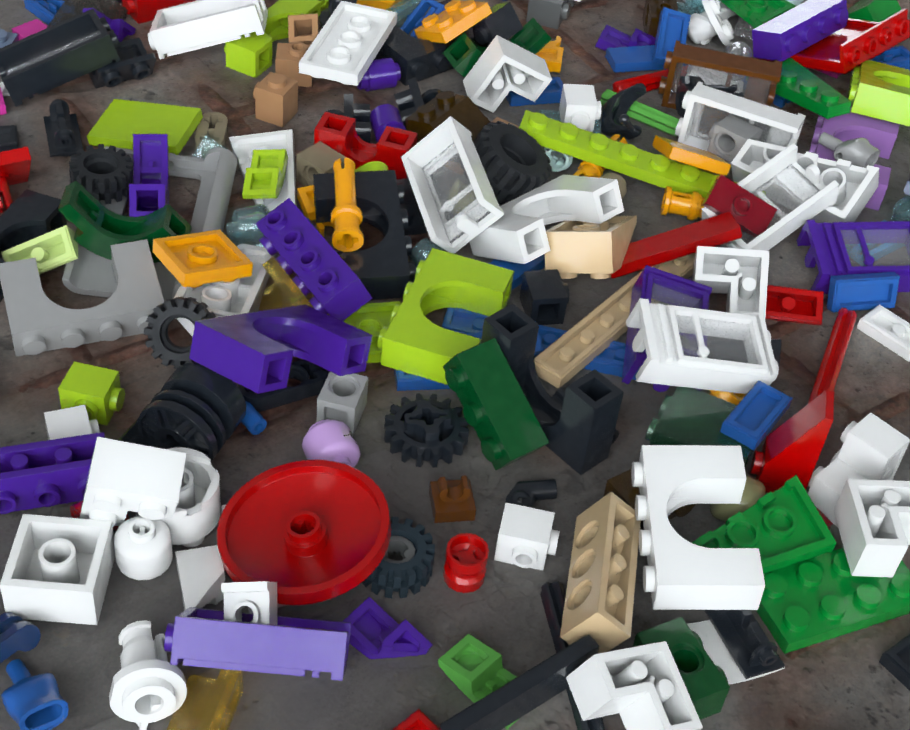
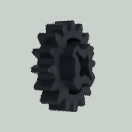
[384,393,469,468]

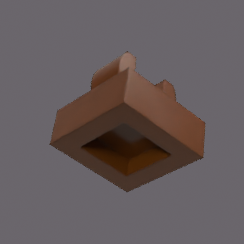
[429,475,476,523]

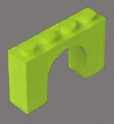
[848,60,910,127]
[377,248,514,385]

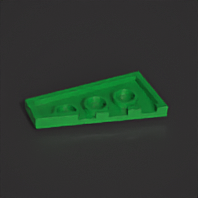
[720,0,796,28]

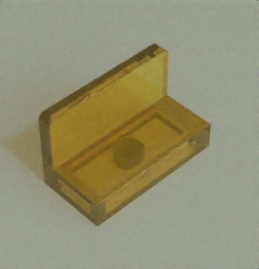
[259,256,313,311]
[167,669,243,730]

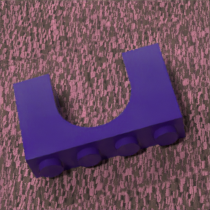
[189,305,372,394]

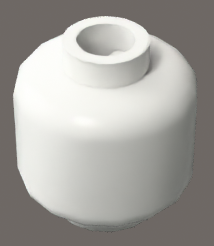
[114,516,173,580]

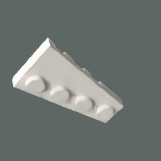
[229,129,297,219]

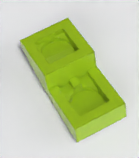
[242,149,288,199]

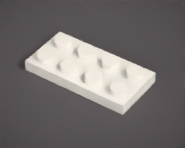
[299,0,397,86]

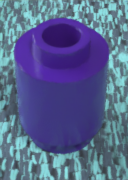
[357,57,401,92]
[370,104,406,142]

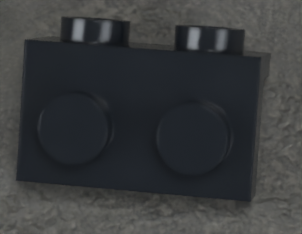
[88,37,156,89]

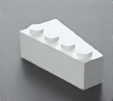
[731,139,879,223]

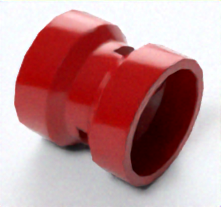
[443,533,489,593]

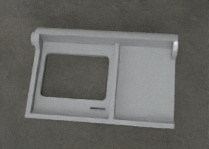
[62,146,238,302]

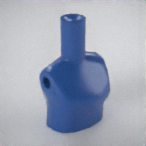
[1,659,69,730]

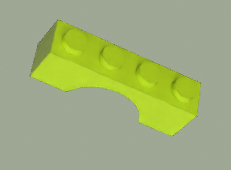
[224,0,321,78]

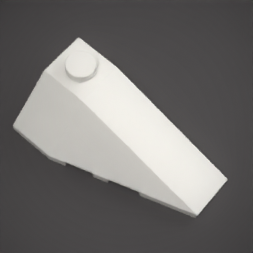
[173,243,275,337]

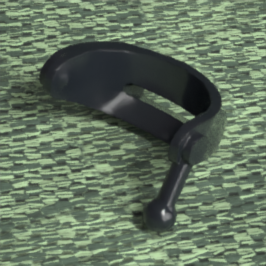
[601,83,646,140]

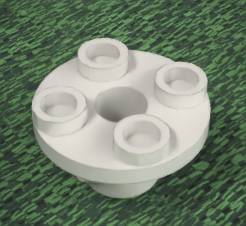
[688,0,734,46]

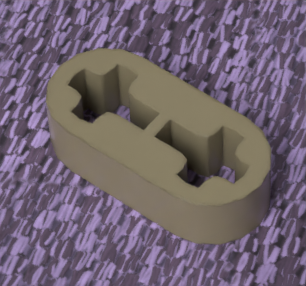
[195,112,228,159]

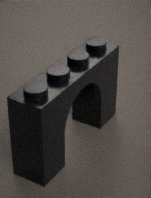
[374,0,481,86]
[313,170,416,300]
[481,304,624,475]

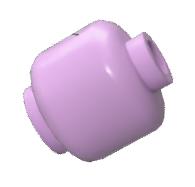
[302,419,360,468]

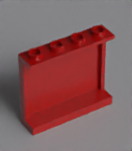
[757,9,909,74]

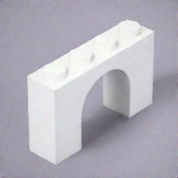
[470,174,624,264]
[631,445,765,610]

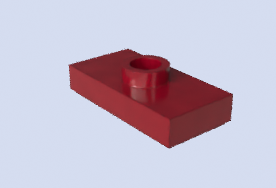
[702,174,777,238]

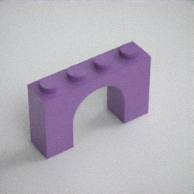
[809,108,900,211]

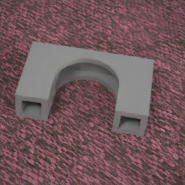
[0,239,164,357]

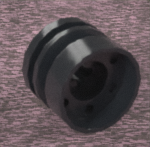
[137,363,246,462]

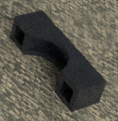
[0,189,67,302]

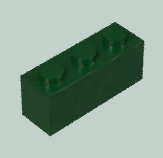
[443,338,549,471]

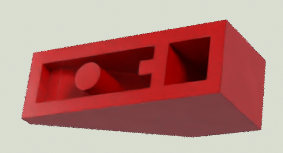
[750,390,834,493]

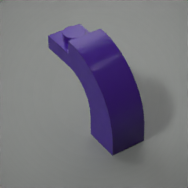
[129,134,169,217]

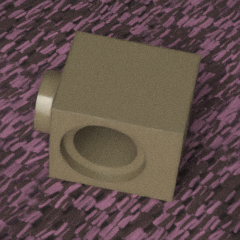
[296,141,347,186]

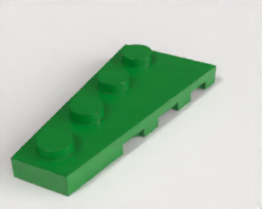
[746,58,852,119]
[691,475,837,574]

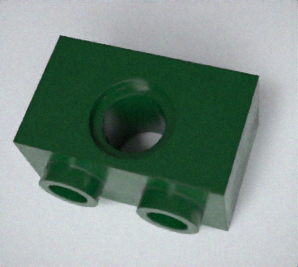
[632,617,730,720]

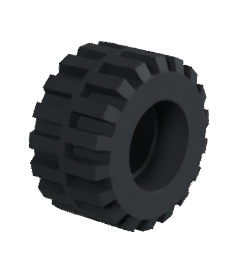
[461,121,552,205]

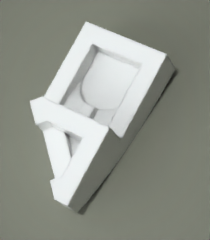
[175,545,225,610]

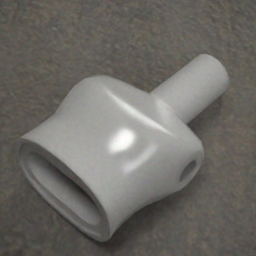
[818,132,880,168]

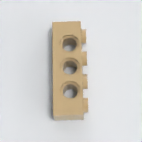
[560,492,641,654]

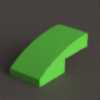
[438,634,520,730]

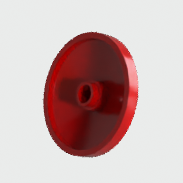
[217,460,391,605]

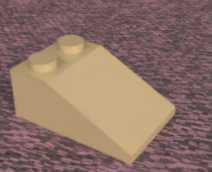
[544,216,637,279]

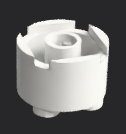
[136,447,221,547]

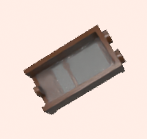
[658,40,783,119]

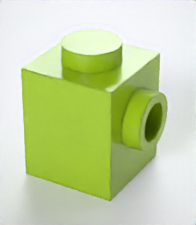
[58,361,125,426]

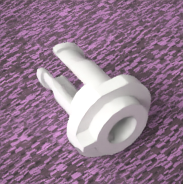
[109,620,187,730]

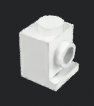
[221,581,277,625]

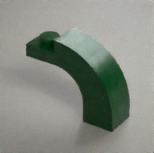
[443,18,552,78]
[58,181,192,263]

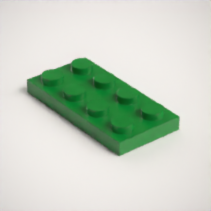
[756,548,910,654]

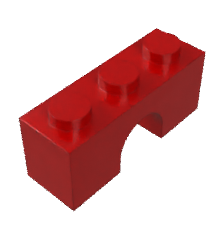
[314,112,418,180]

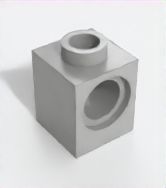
[707,114,763,162]
[316,372,369,436]

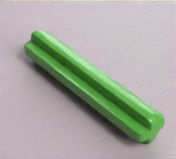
[600,89,679,137]

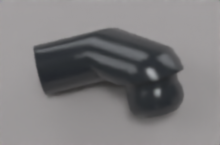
[505,479,557,507]

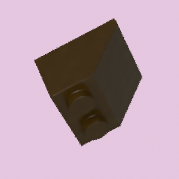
[405,91,490,164]

